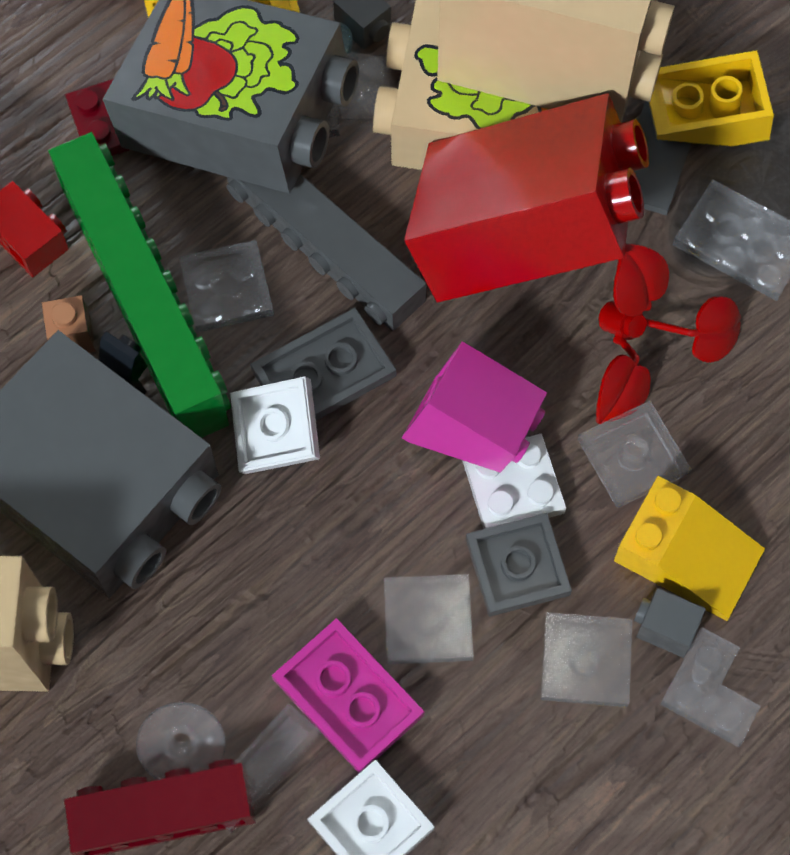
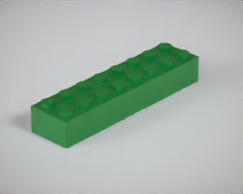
[48,132,232,438]

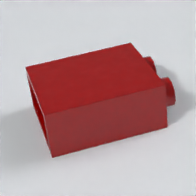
[404,93,649,303]

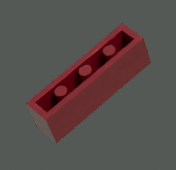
[64,759,256,855]

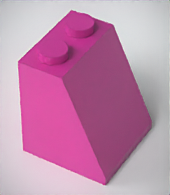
[402,341,547,473]

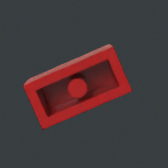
[0,180,69,278]

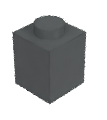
[333,0,391,50]
[634,588,706,658]

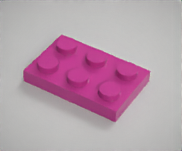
[272,618,425,773]

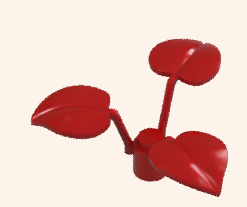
[596,243,741,425]

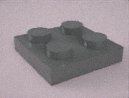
[466,513,572,617]

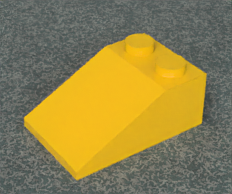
[649,50,774,146]
[614,476,765,621]

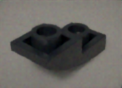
[99,331,148,395]

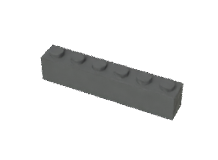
[227,174,426,331]

